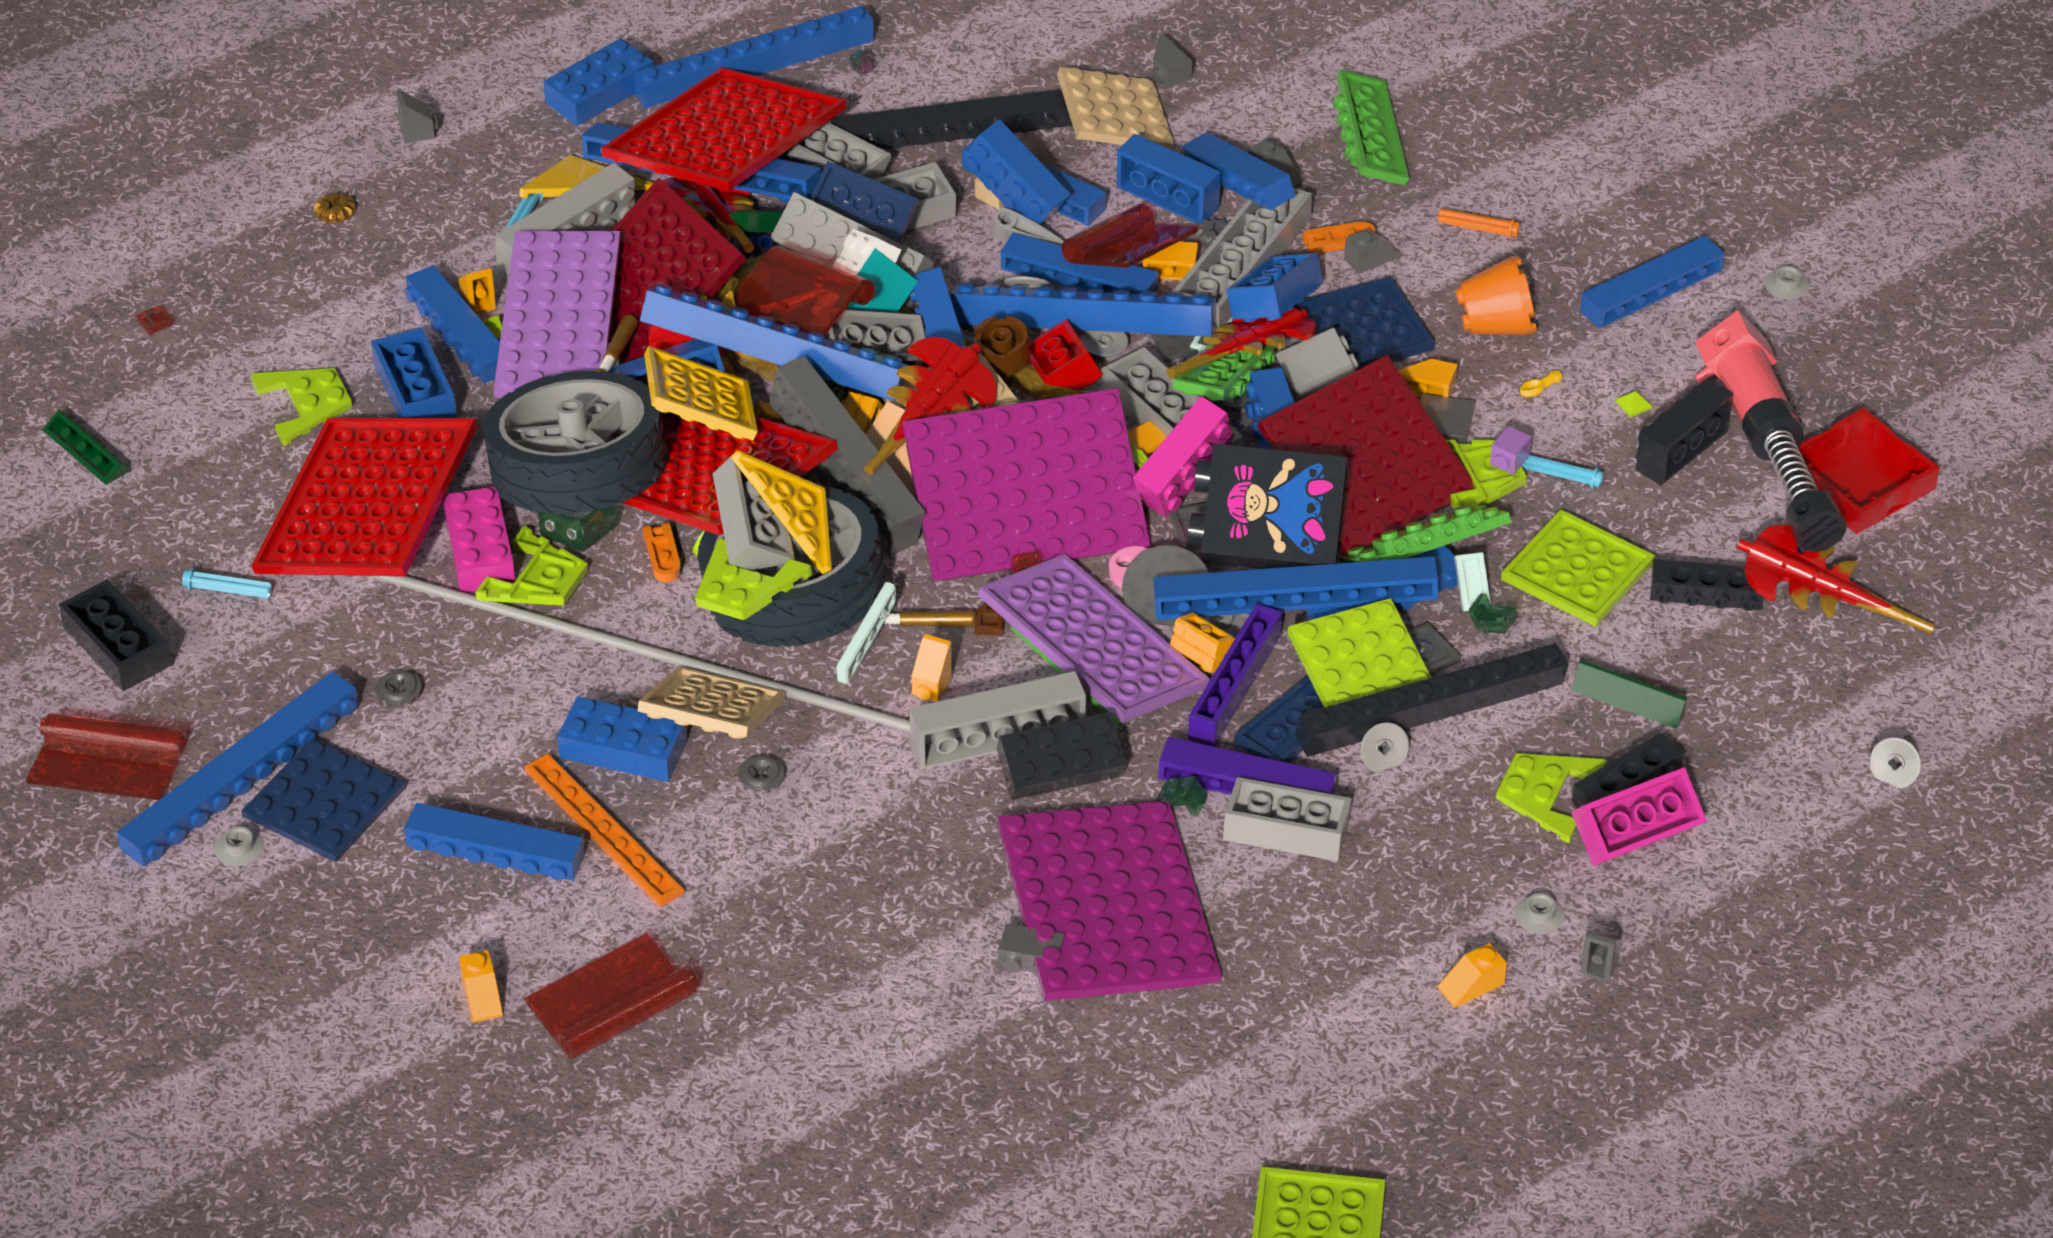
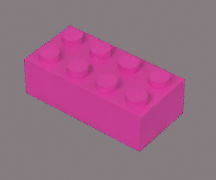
[1133,396,1233,518]
[442,487,515,592]
[1571,767,1707,866]

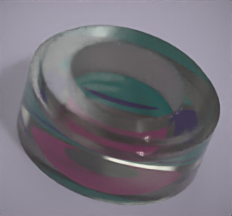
[849,50,873,76]

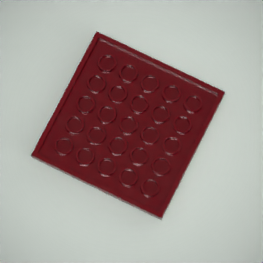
[609,178,747,363]
[1257,355,1475,555]

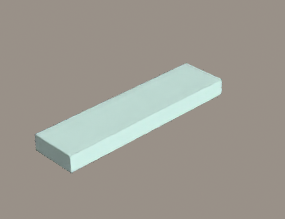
[837,582,896,684]

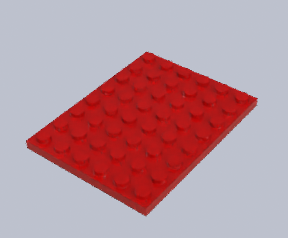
[601,67,846,191]
[623,413,838,535]
[251,418,478,577]

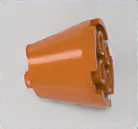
[1455,256,1537,335]

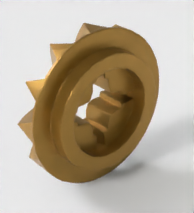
[314,191,356,223]

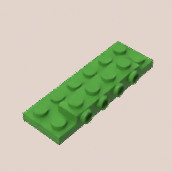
[1333,69,1409,186]
[1173,323,1275,401]
[1339,505,1511,563]

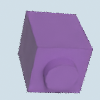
[1490,426,1532,475]

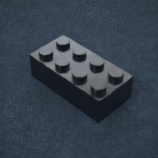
[1636,378,1733,486]
[59,579,172,691]
[996,712,1127,800]

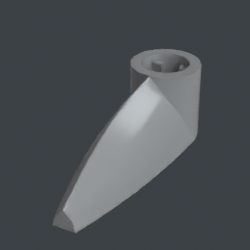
[990,208,1063,246]

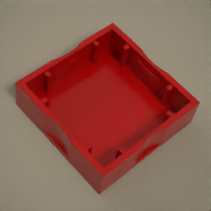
[1799,408,1940,534]

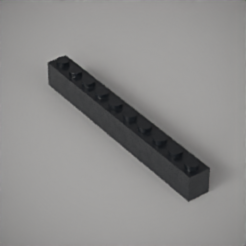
[831,89,1073,149]
[1295,643,1569,757]

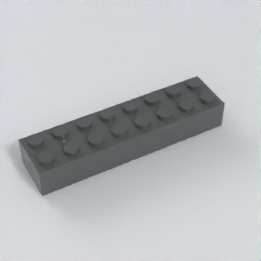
[769,356,925,557]

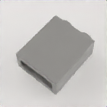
[1275,328,1359,402]

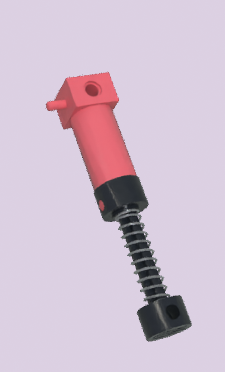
[1695,310,1846,552]

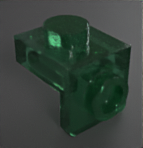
[1469,593,1518,634]
[1156,776,1207,816]

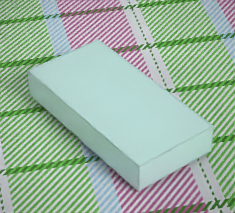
[1454,552,1491,612]

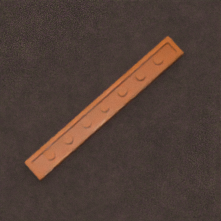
[524,753,685,908]

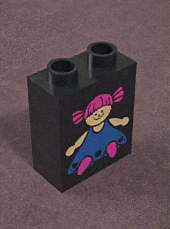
[1188,444,1348,569]

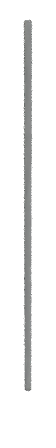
[368,576,910,732]

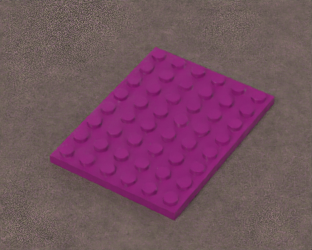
[902,388,1150,582]
[997,801,1222,1001]

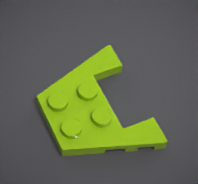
[250,368,352,446]
[1445,439,1527,509]
[476,526,588,606]
[695,538,813,620]
[1496,753,1607,843]

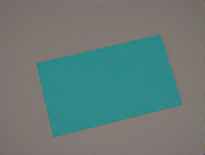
[834,248,918,313]

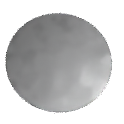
[1122,545,1209,626]

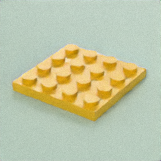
[644,346,758,440]

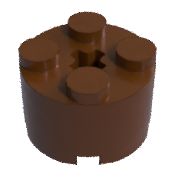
[975,316,1030,380]

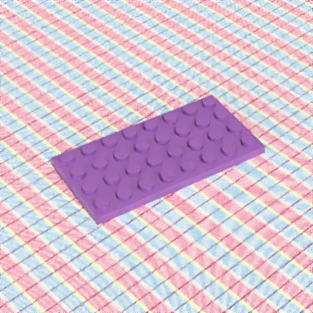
[494,231,621,398]
[978,554,1210,723]

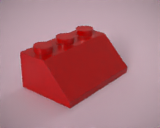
[1029,319,1103,390]

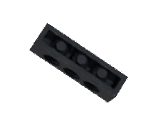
[1650,559,1764,611]
[1571,733,1684,808]

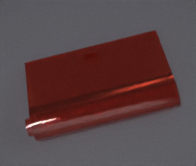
[1061,203,1198,268]
[733,246,875,336]
[26,713,186,800]
[525,933,698,1060]

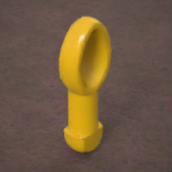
[1520,370,1563,397]

